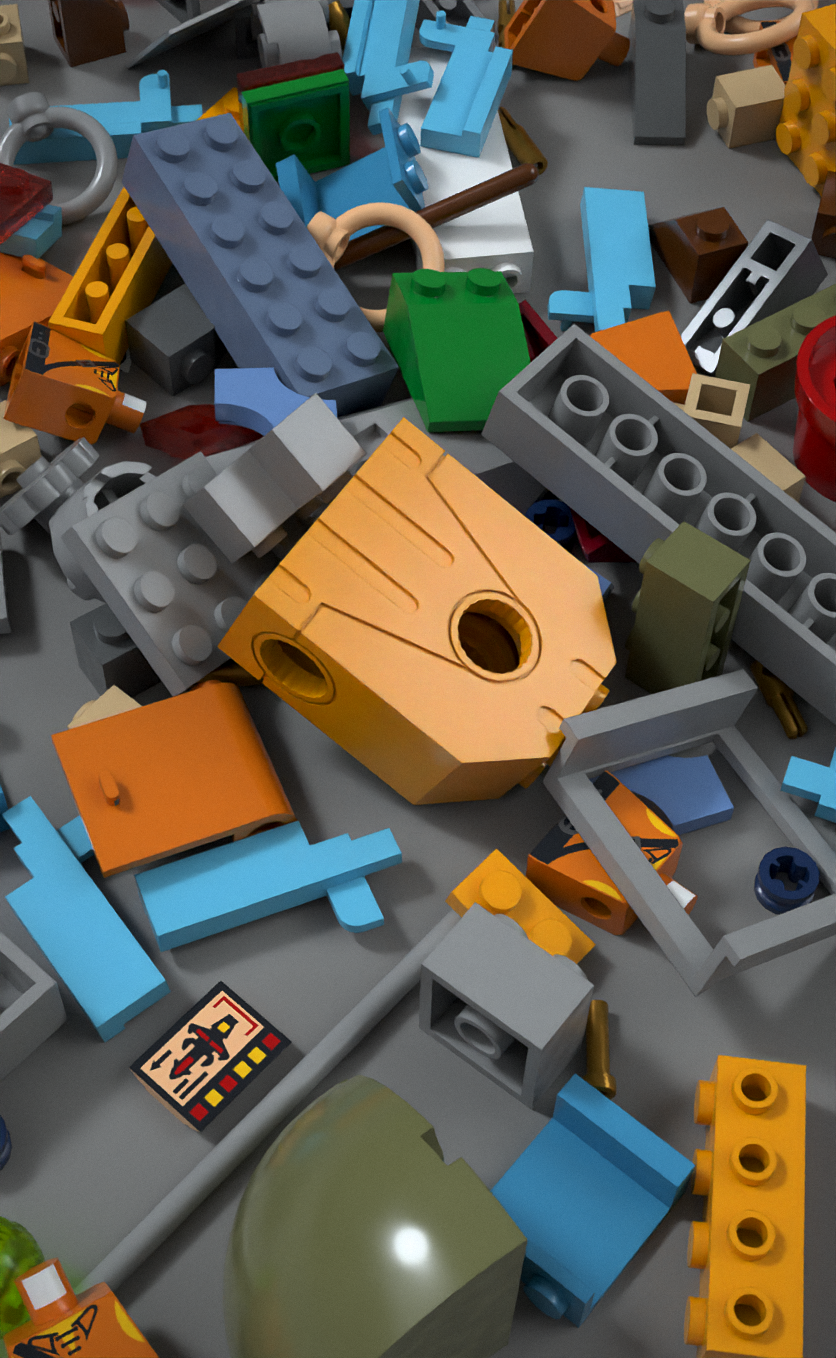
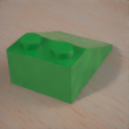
[383,268,531,432]

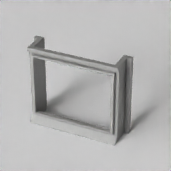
[542,669,836,998]

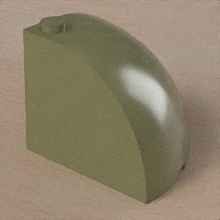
[222,1075,527,1358]

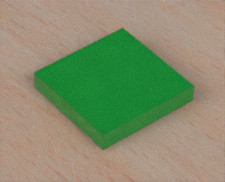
[241,69,350,182]

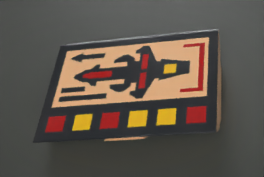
[129,981,292,1132]

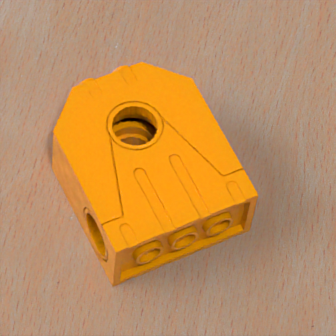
[217,417,617,805]

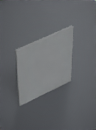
[125,0,260,69]

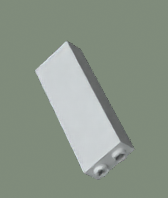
[398,47,534,294]

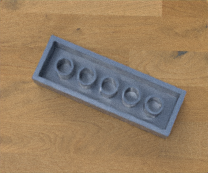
[122,113,399,417]

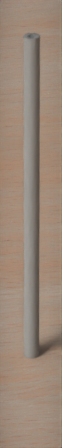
[73,909,462,1295]

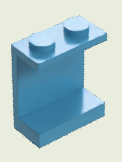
[276,107,428,241]
[491,1073,695,1328]

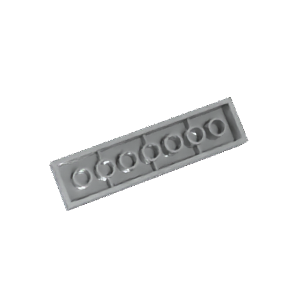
[481,324,836,725]

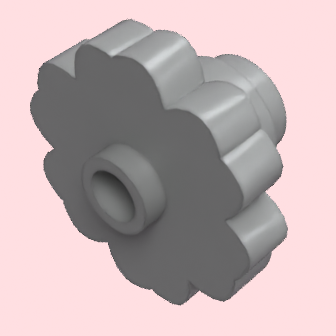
[0,437,100,536]

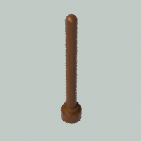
[334,163,539,271]

